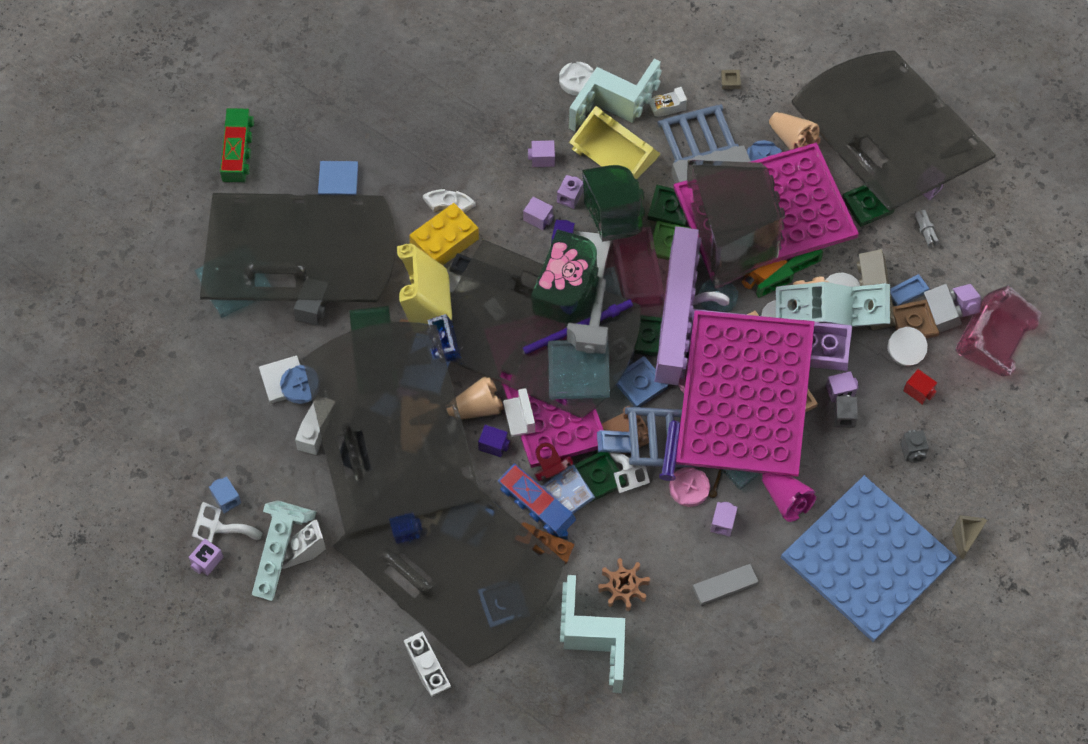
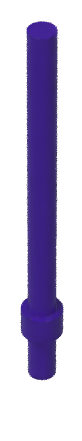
[522,299,633,355]

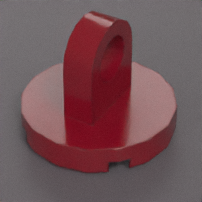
[534,442,573,481]

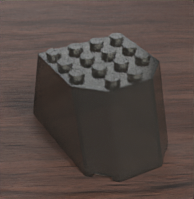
[687,160,785,289]

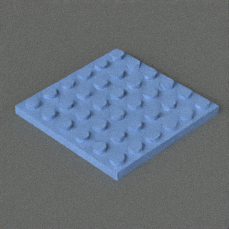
[781,475,957,642]

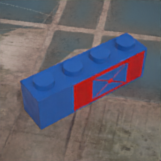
[498,463,576,538]

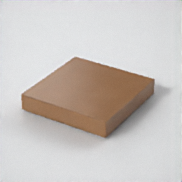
[893,299,939,339]

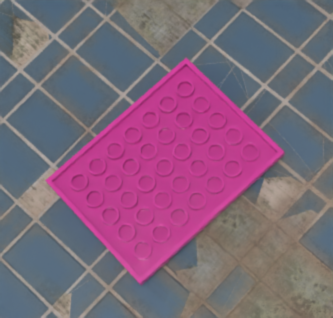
[674,142,859,281]
[676,310,815,477]

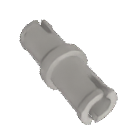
[915,210,940,248]

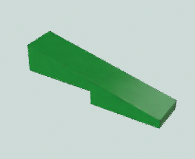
[756,249,823,298]

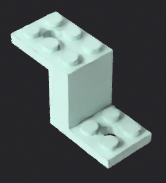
[569,59,662,131]
[776,282,890,327]
[560,575,625,693]

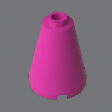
[762,473,817,522]

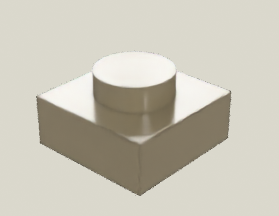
[721,70,741,90]

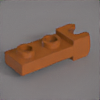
[514,522,575,564]

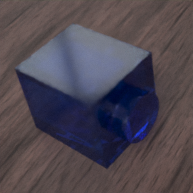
[389,512,422,544]

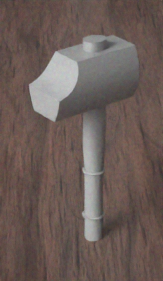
[567,278,608,354]

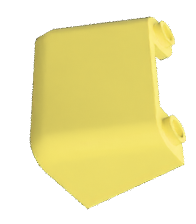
[569,106,660,188]
[397,244,452,333]

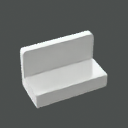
[503,388,535,437]

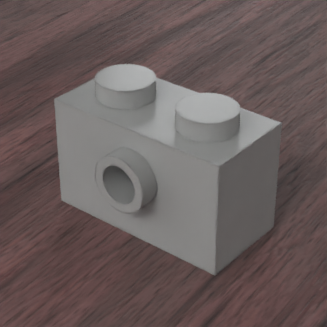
[924,284,963,333]

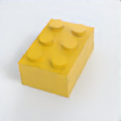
[409,203,479,265]

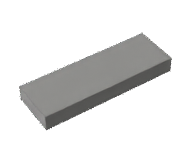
[693,564,758,605]

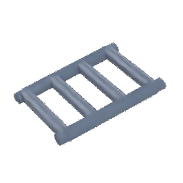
[657,104,739,163]
[625,407,698,468]

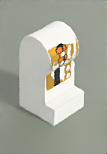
[649,87,687,117]

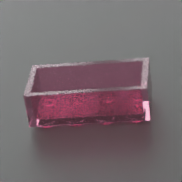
[612,227,664,310]

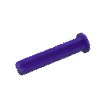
[659,420,680,481]

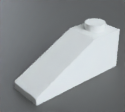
[295,396,336,455]

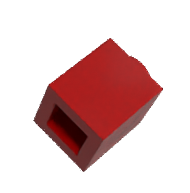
[903,369,937,405]

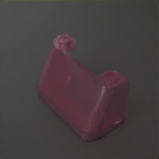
[955,285,1042,377]

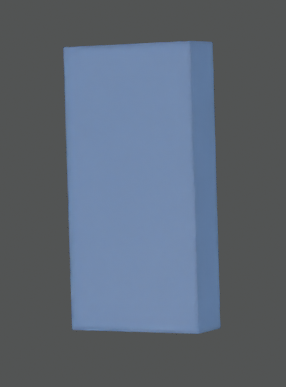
[890,274,929,306]
[597,430,631,453]

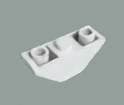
[282,520,326,569]
[403,631,451,696]

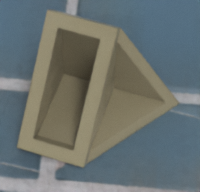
[952,515,987,559]

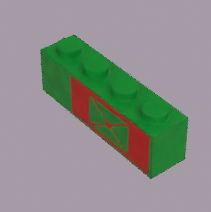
[220,108,254,182]

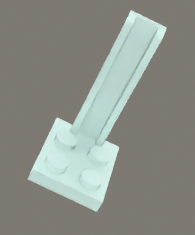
[252,500,317,601]

